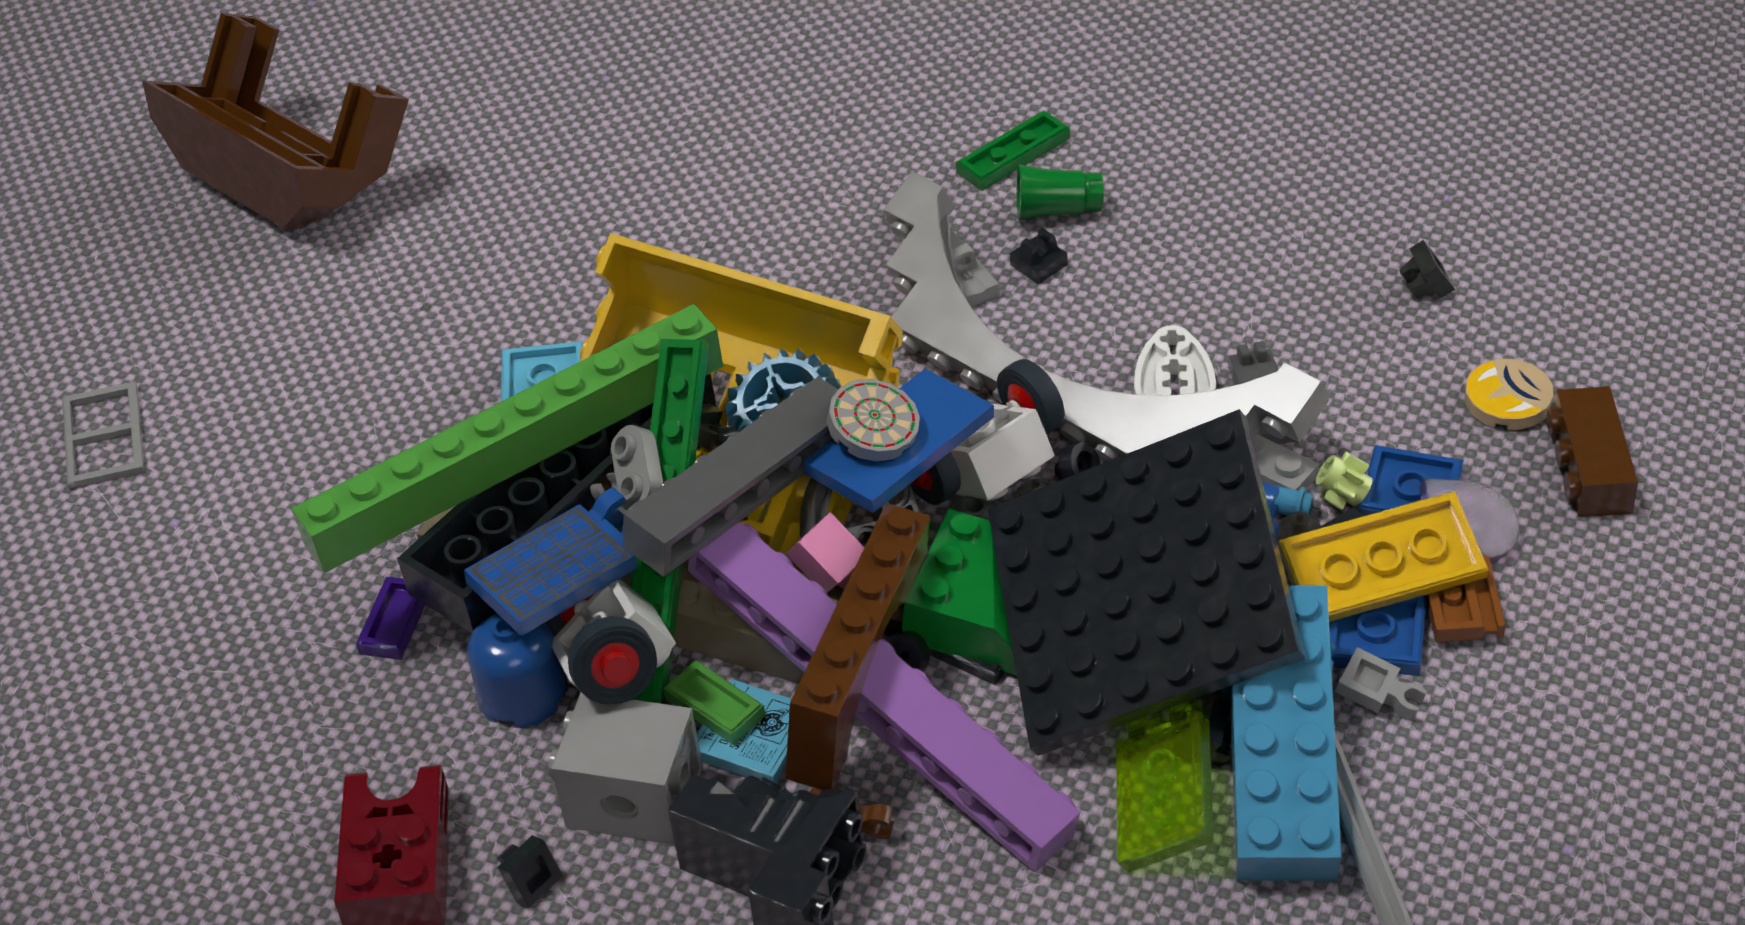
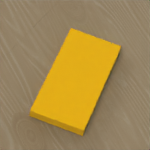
[1278,491,1489,622]

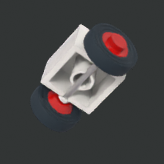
[910,359,1065,505]
[545,579,676,705]

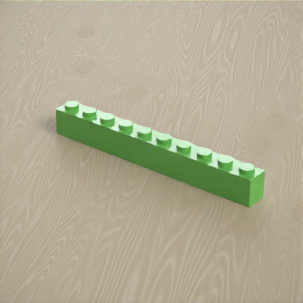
[291,304,723,573]

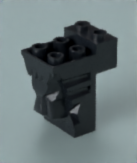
[668,774,867,925]

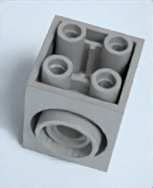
[548,692,703,844]

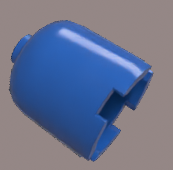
[467,612,568,728]

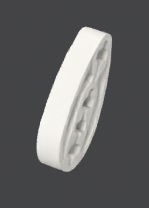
[1134,325,1216,395]

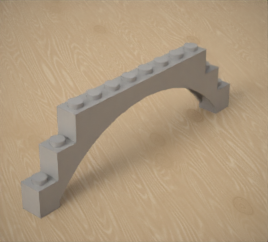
[883,171,1329,462]

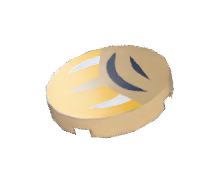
[1464,359,1553,430]

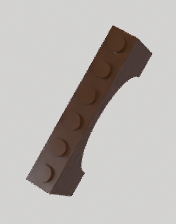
[785,503,930,790]

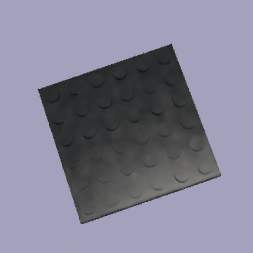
[988,409,1306,756]

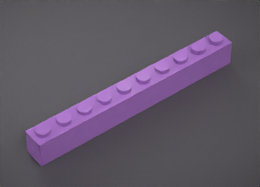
[688,521,1081,873]

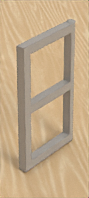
[62,381,145,489]

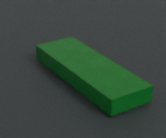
[956,110,1070,191]

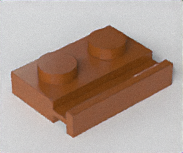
[1426,555,1506,642]

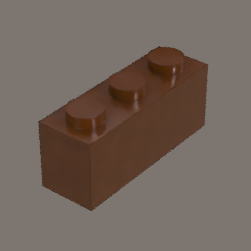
[1547,386,1638,517]

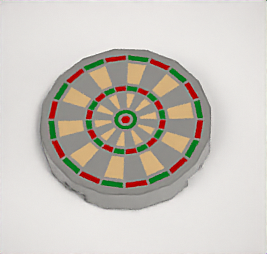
[826,379,920,461]

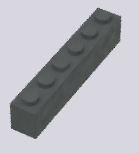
[623,376,838,577]

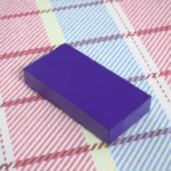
[356,576,425,660]

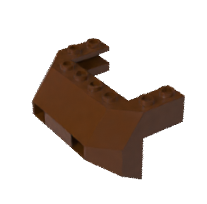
[142,13,409,229]

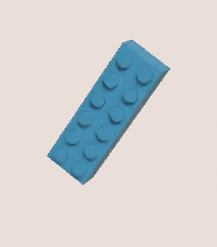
[1230,585,1341,881]

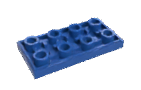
[803,369,994,513]

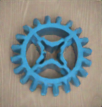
[725,348,841,432]

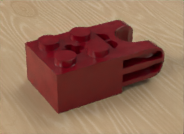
[334,765,449,925]

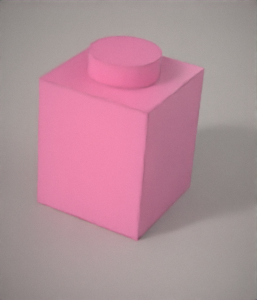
[786,512,864,593]

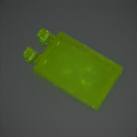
[1116,700,1214,873]

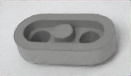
[611,425,663,510]

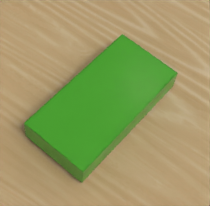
[663,660,766,745]

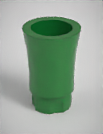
[1016,164,1104,221]

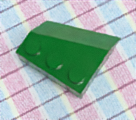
[902,509,1017,675]

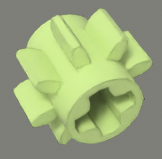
[1316,452,1372,510]

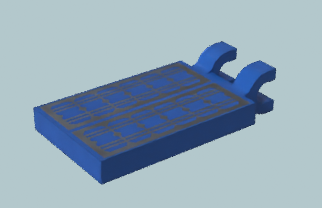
[464,487,637,636]

